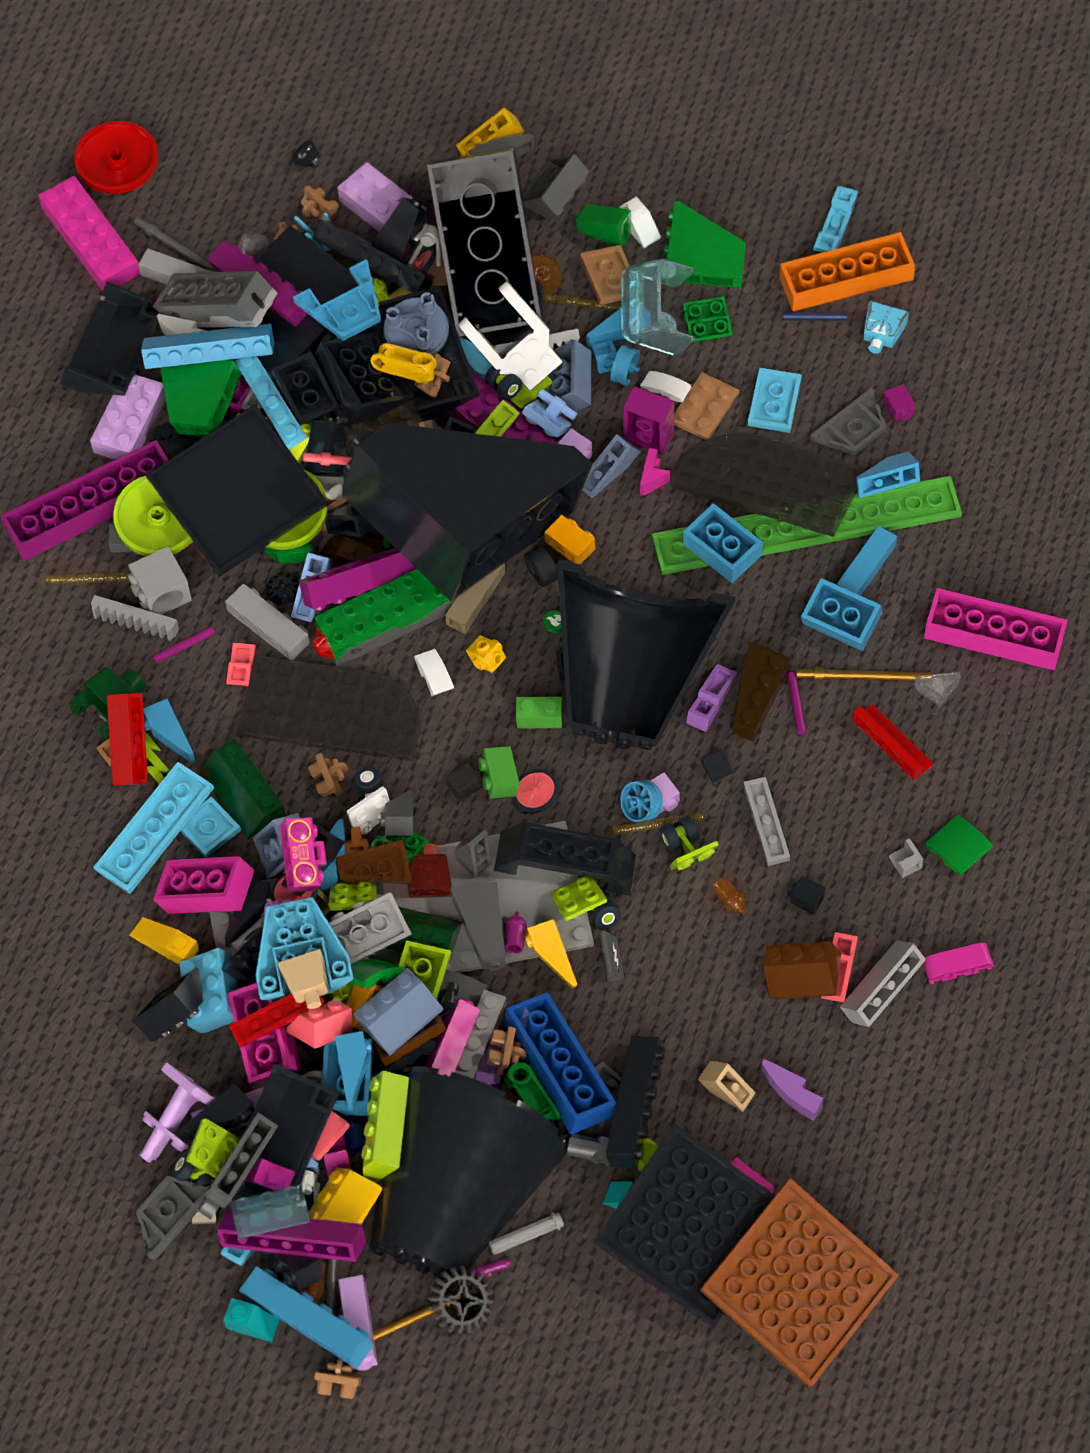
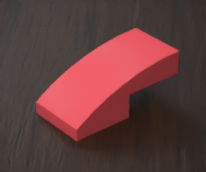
[226,643,256,687]

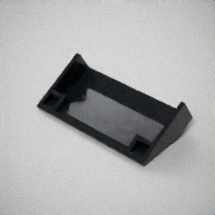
[60,281,160,396]
[378,286,480,423]
[230,1064,340,1215]

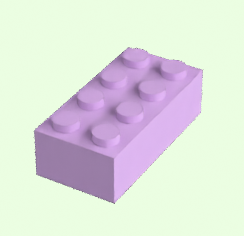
[337,162,428,231]
[90,375,166,460]

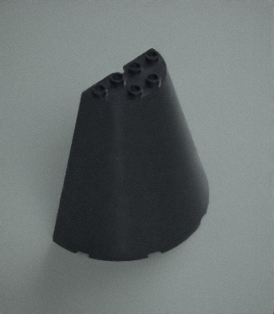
[557,560,735,750]
[369,1066,568,1283]

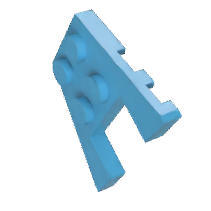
[293,260,381,341]

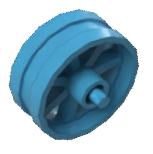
[610,345,640,387]
[620,780,663,822]

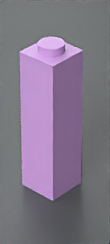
[339,1275,378,1370]

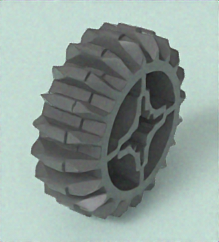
[428,1267,494,1334]

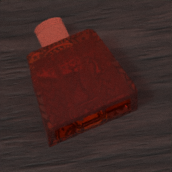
[408,844,452,898]

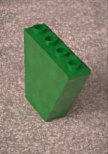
[662,201,746,288]
[160,359,242,437]

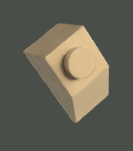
[698,1061,755,1111]

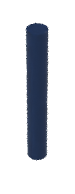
[783,312,847,320]

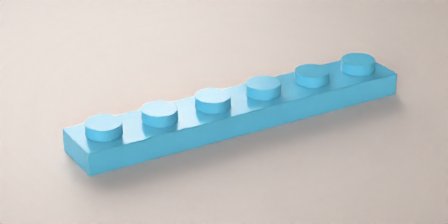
[235,356,307,450]

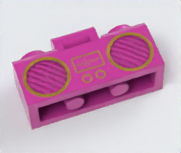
[279,818,327,892]

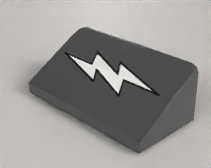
[600,931,624,982]

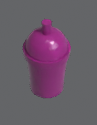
[504,911,527,954]

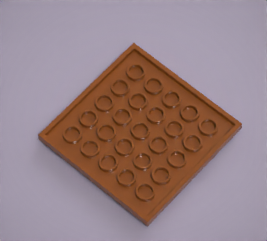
[699,1178,899,1387]

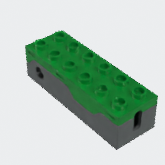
[312,569,454,667]

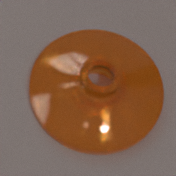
[533,254,562,293]

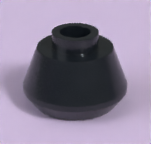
[293,141,319,168]

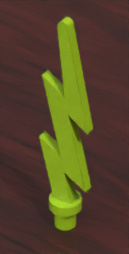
[145,732,170,786]

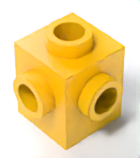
[466,635,506,673]

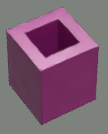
[883,384,915,422]

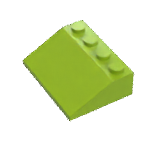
[361,1071,409,1183]

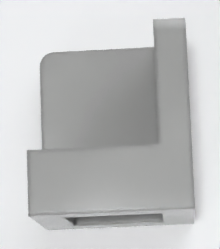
[889,838,923,878]

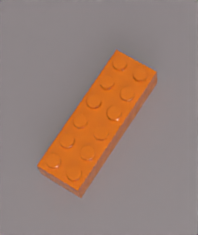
[779,232,915,312]

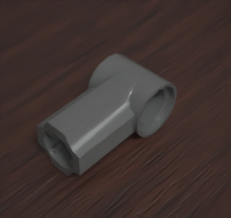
[567,1134,610,1167]

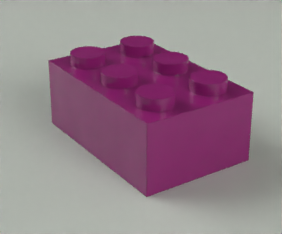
[623,387,674,455]

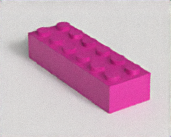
[38,176,140,291]
[924,588,1068,671]

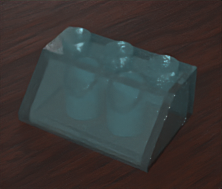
[230,1185,310,1239]

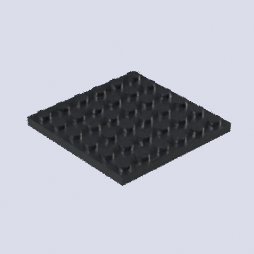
[593,1124,775,1328]

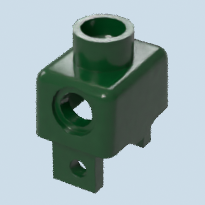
[69,667,147,742]

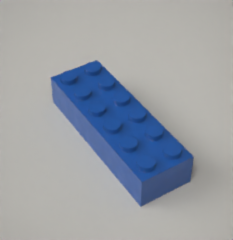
[503,992,616,1134]

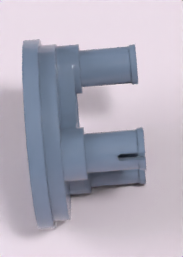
[384,292,449,355]

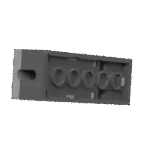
[153,271,277,328]

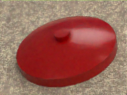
[75,121,158,194]

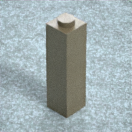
[446,563,505,634]

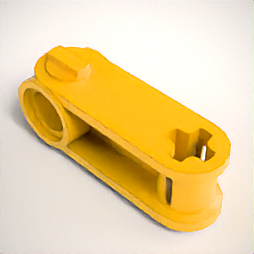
[370,343,437,383]

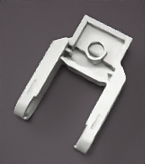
[458,281,563,390]

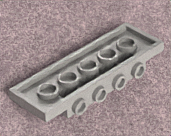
[329,892,412,964]

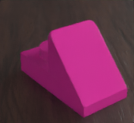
[640,448,670,495]
[323,1135,351,1179]
[245,1158,295,1195]

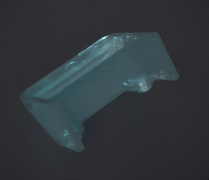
[622,259,695,355]

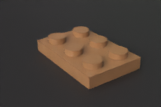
[580,245,641,305]
[674,372,739,441]

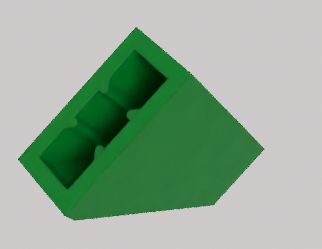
[575,204,631,248]

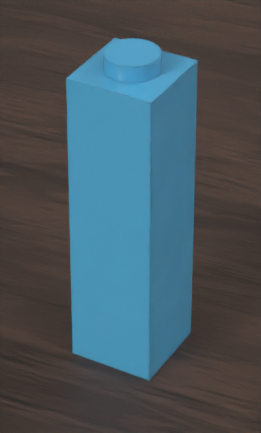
[837,526,897,596]

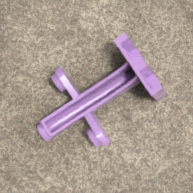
[139,1062,215,1163]

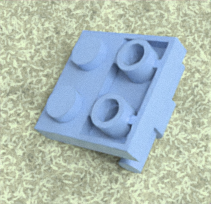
[522,389,578,437]

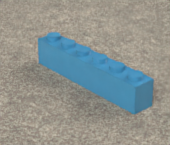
[141,324,274,369]
[239,1266,374,1369]

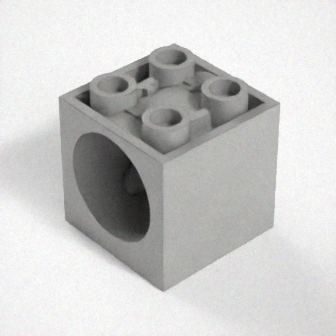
[127,547,192,615]

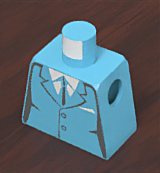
[864,301,909,354]

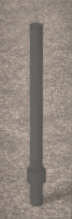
[134,217,217,272]

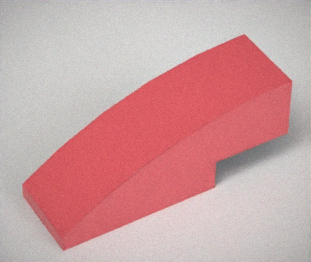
[821,932,858,1003]

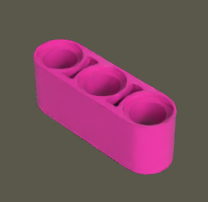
[923,943,994,984]

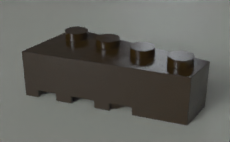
[733,642,791,742]

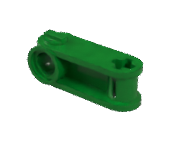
[503,1063,561,1122]

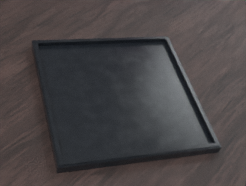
[215,225,359,373]
[146,404,329,577]

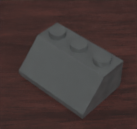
[523,154,590,218]

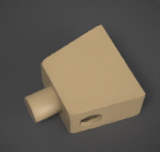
[277,949,328,1009]

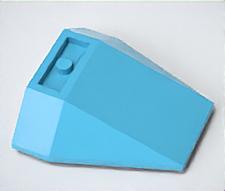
[256,897,353,1001]

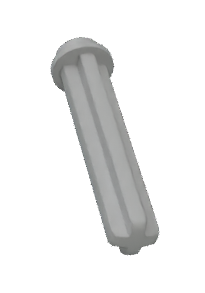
[489,1212,564,1255]

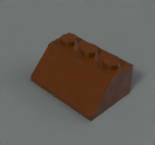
[763,941,841,999]

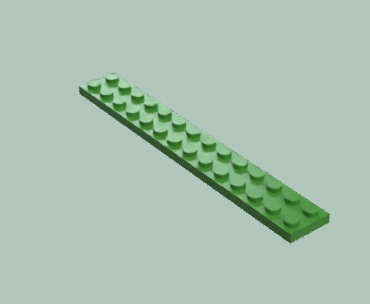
[652,476,962,575]

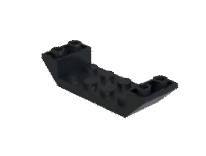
[494,822,636,895]

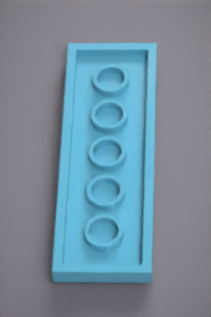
[93,762,214,894]

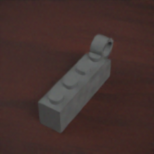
[198,1112,278,1219]

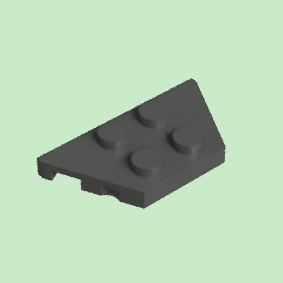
[810,388,887,456]
[136,1175,208,1260]

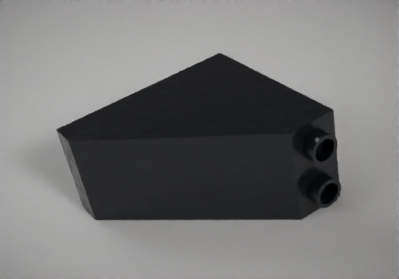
[427,146,542,337]
[342,423,593,602]

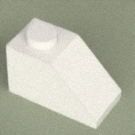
[619,197,661,248]

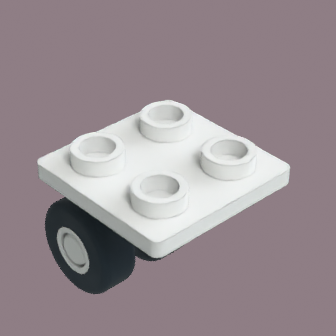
[347,766,390,835]

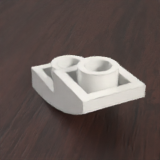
[640,371,691,402]
[414,649,454,696]

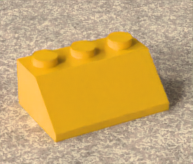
[304,1167,383,1224]

